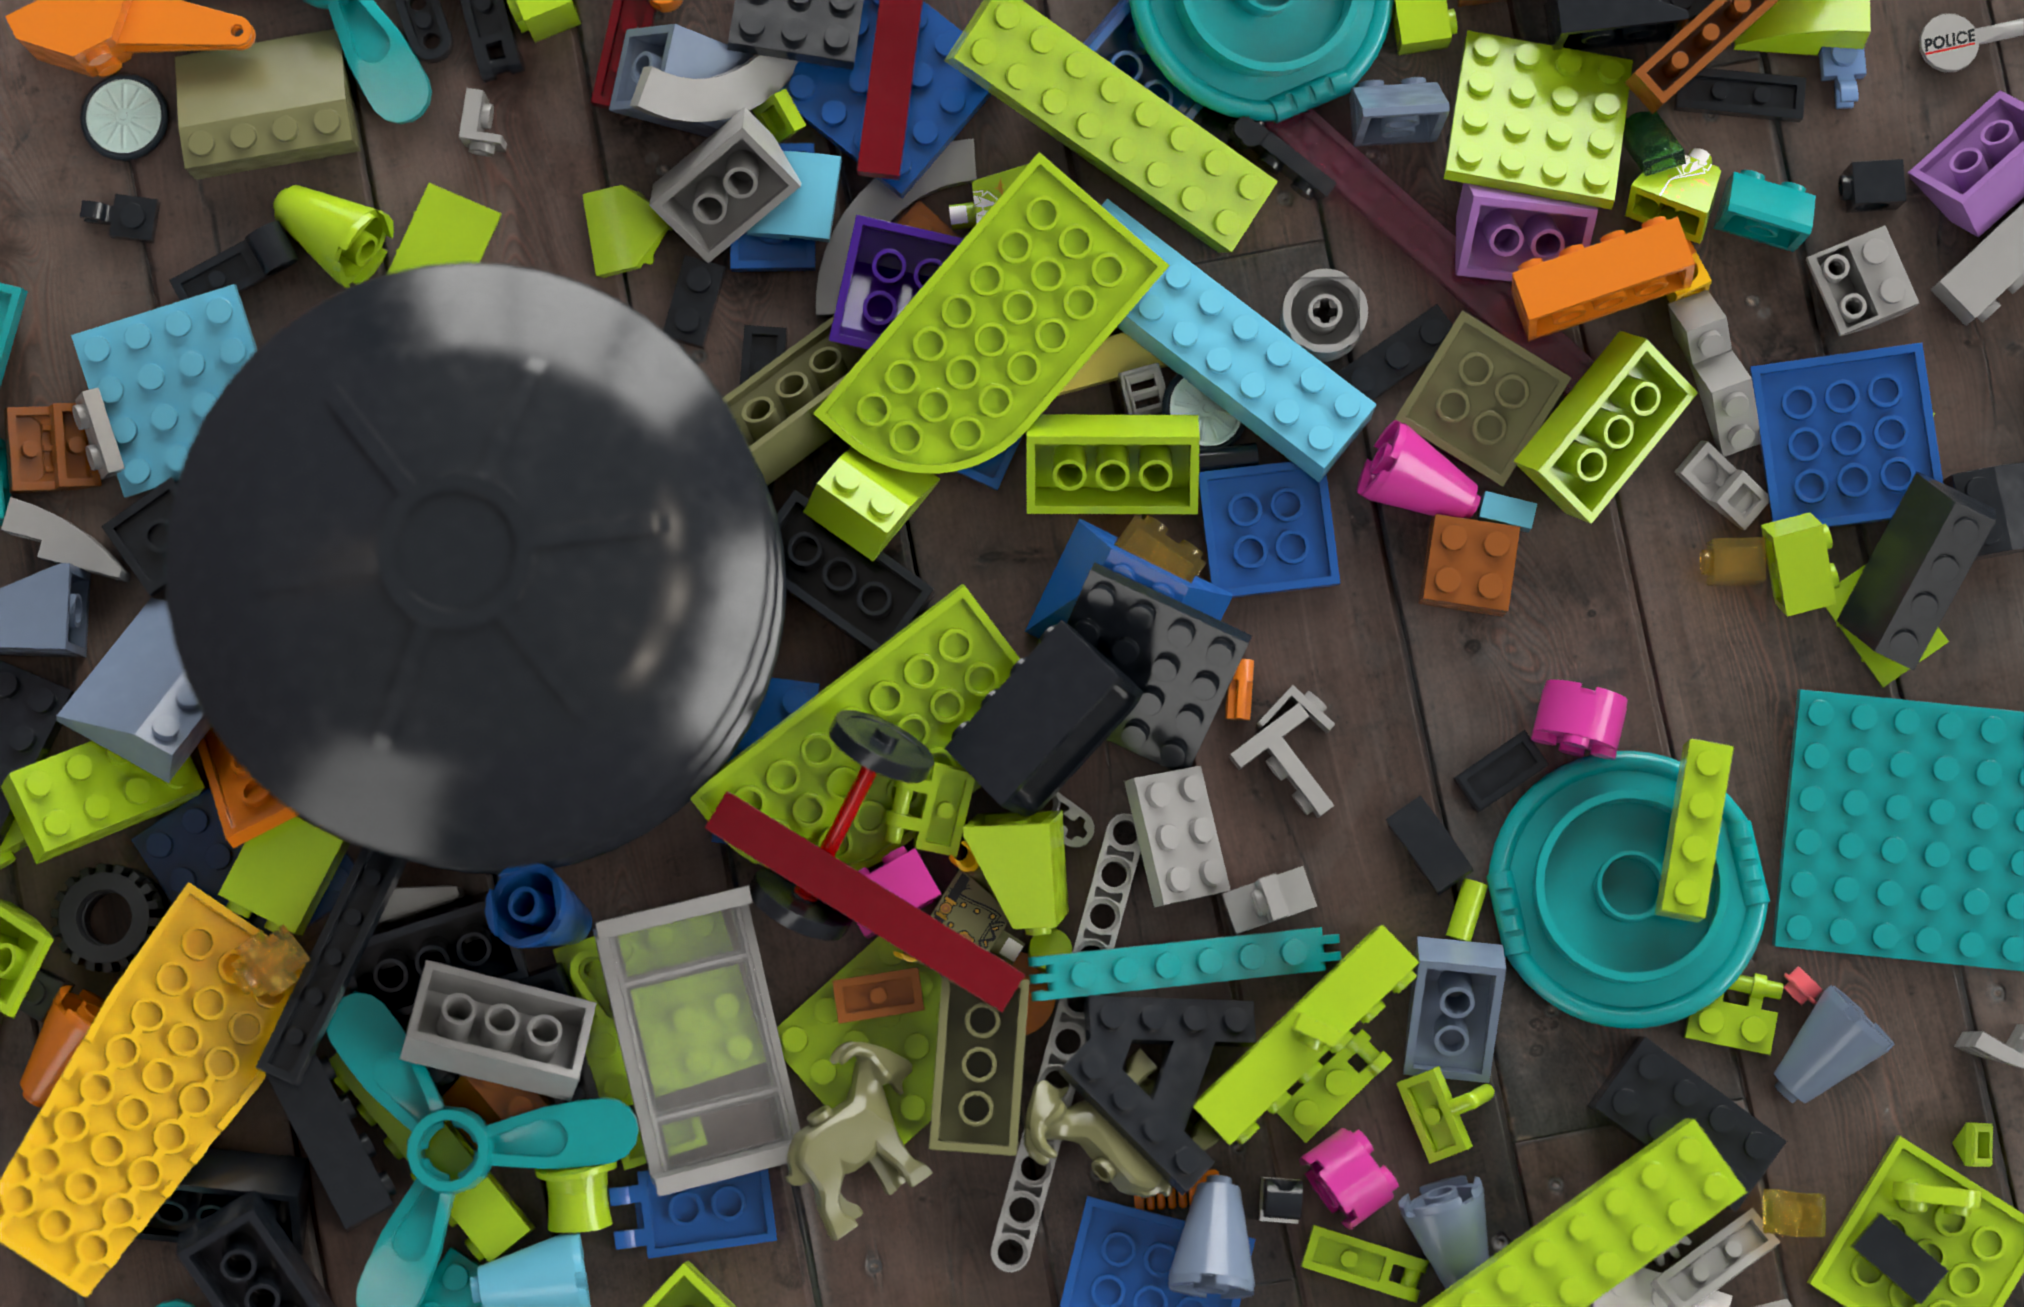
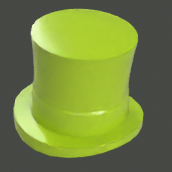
[534,1161,617,1233]

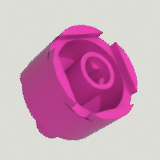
[1531,679,1628,760]
[1299,1128,1399,1230]

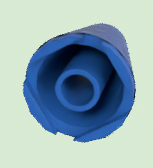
[485,863,592,949]

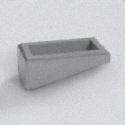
[1118,363,1166,415]
[379,885,466,924]

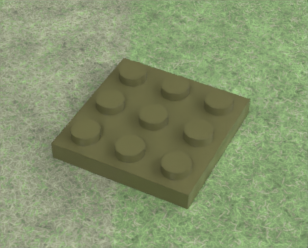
[1394,310,1572,486]

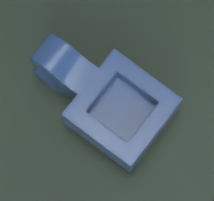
[1819,47,1866,109]

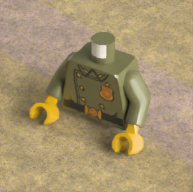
[893,841,1026,971]

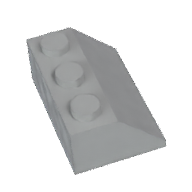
[649,107,801,263]

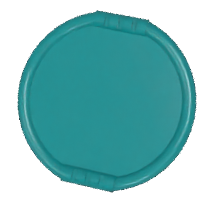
[1129,0,1394,123]
[1486,751,1770,1029]

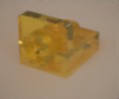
[1763,1189,1826,1238]

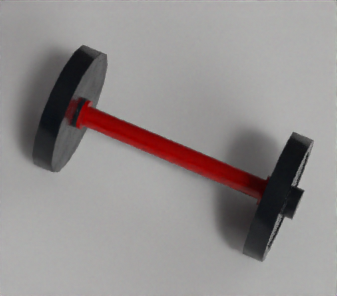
[749,710,934,941]

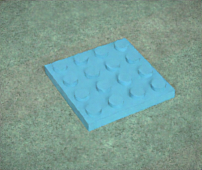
[71,284,257,498]

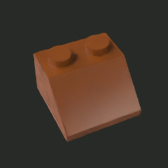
[441,1075,554,1168]

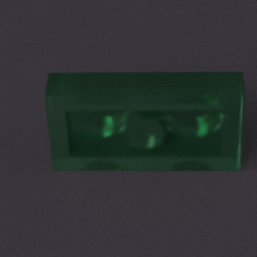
[1622,111,1686,176]

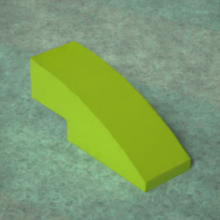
[1734,0,1871,56]

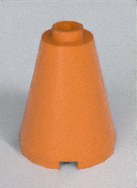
[20,985,105,1108]

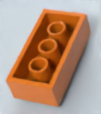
[1512,216,1695,342]

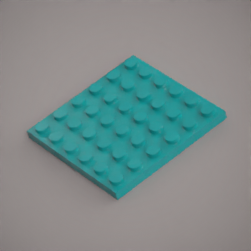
[1772,689,2024,971]

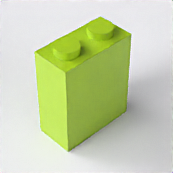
[218,816,350,938]

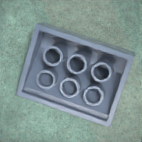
[56,598,211,783]

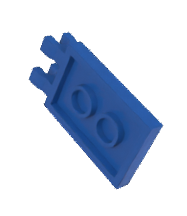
[608,1169,777,1258]

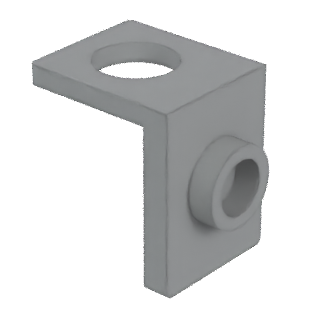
[1256,685,1335,734]

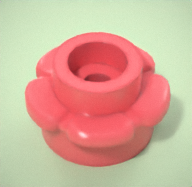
[1783,966,1823,1006]

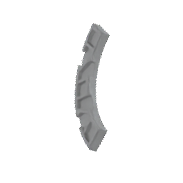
[630,54,799,122]
[816,138,977,318]

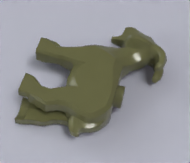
[785,1041,933,1241]
[1024,1048,1219,1198]

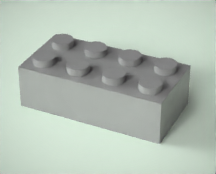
[400,960,596,1102]

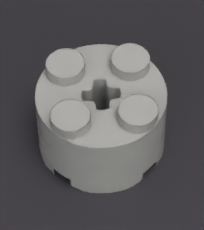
[1280,269,1368,362]

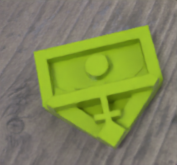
[582,185,673,278]

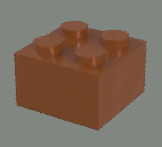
[1418,514,1520,617]

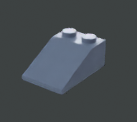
[1349,77,1450,147]
[1403,936,1506,1083]

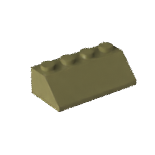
[723,316,868,486]

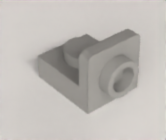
[459,88,507,156]

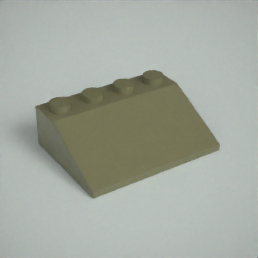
[175,29,361,180]

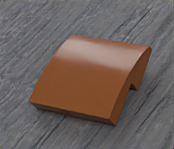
[3,403,102,494]

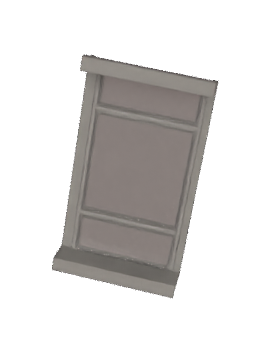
[593,885,800,1196]

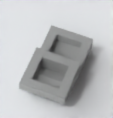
[1674,440,1769,530]

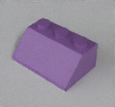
[1908,90,2024,238]
[1455,183,1598,282]

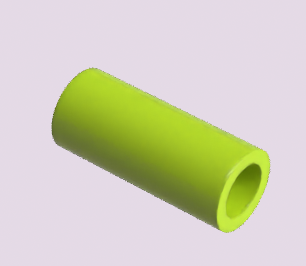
[1446,878,1488,942]

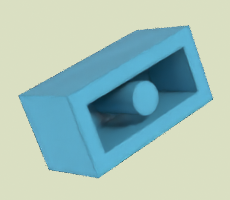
[1477,491,1537,533]

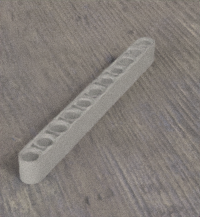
[991,813,1141,1272]

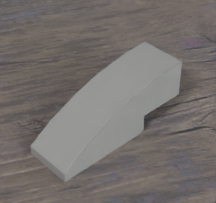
[1,497,131,583]

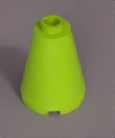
[273,185,394,288]

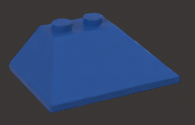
[1025,519,1234,639]

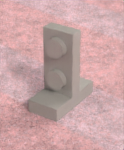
[1229,703,1334,818]
[1221,866,1317,935]

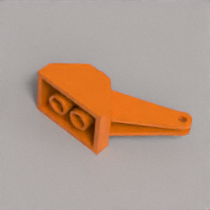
[5,0,256,78]

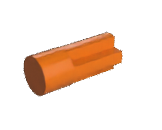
[1225,659,1254,721]

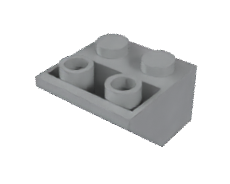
[1806,226,1919,337]

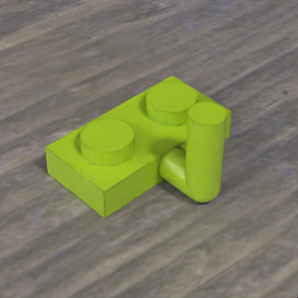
[1396,1066,1495,1164]

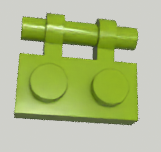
[884,762,975,857]
[1683,973,1784,1055]

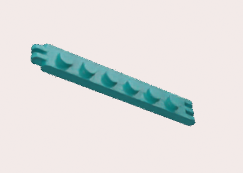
[1028,927,1342,1001]

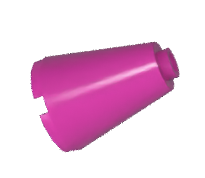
[1357,420,1481,519]

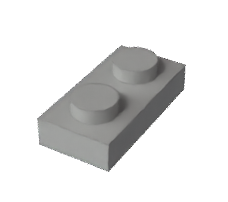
[72,388,125,480]

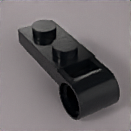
[169,221,299,301]

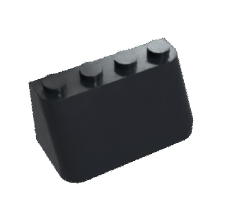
[945,620,1142,817]

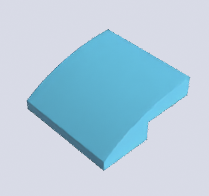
[747,151,842,243]

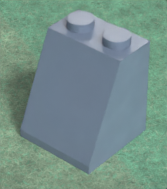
[609,24,754,137]
[0,563,91,658]

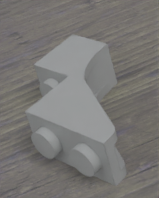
[1668,290,1760,457]

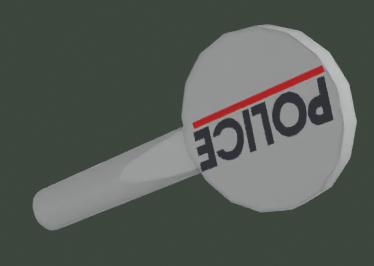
[1919,14,2024,72]

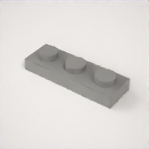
[1651,1208,1780,1307]

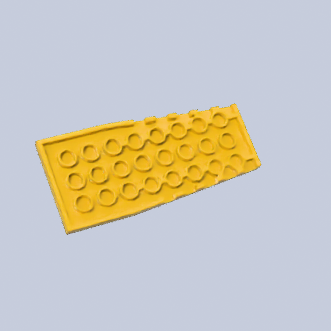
[0,882,306,1297]

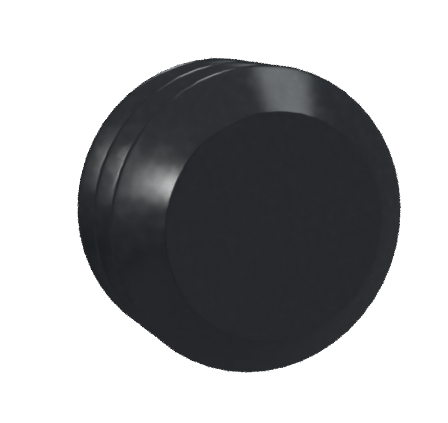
[165,262,787,874]

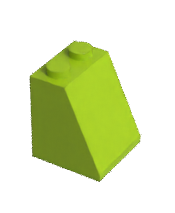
[963,810,1069,936]

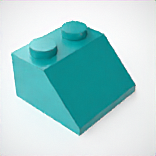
[1713,170,1816,252]

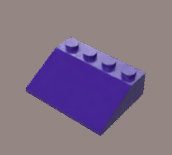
[829,214,964,349]

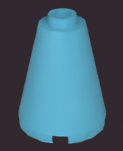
[470,1233,591,1307]

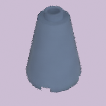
[1774,985,1895,1104]
[1168,1175,1255,1299]
[1398,1176,1489,1289]

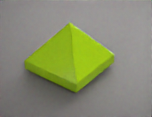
[1952,1122,1993,1167]

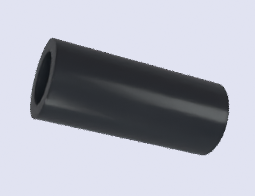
[1199,442,1259,472]

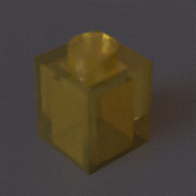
[1700,537,1766,586]

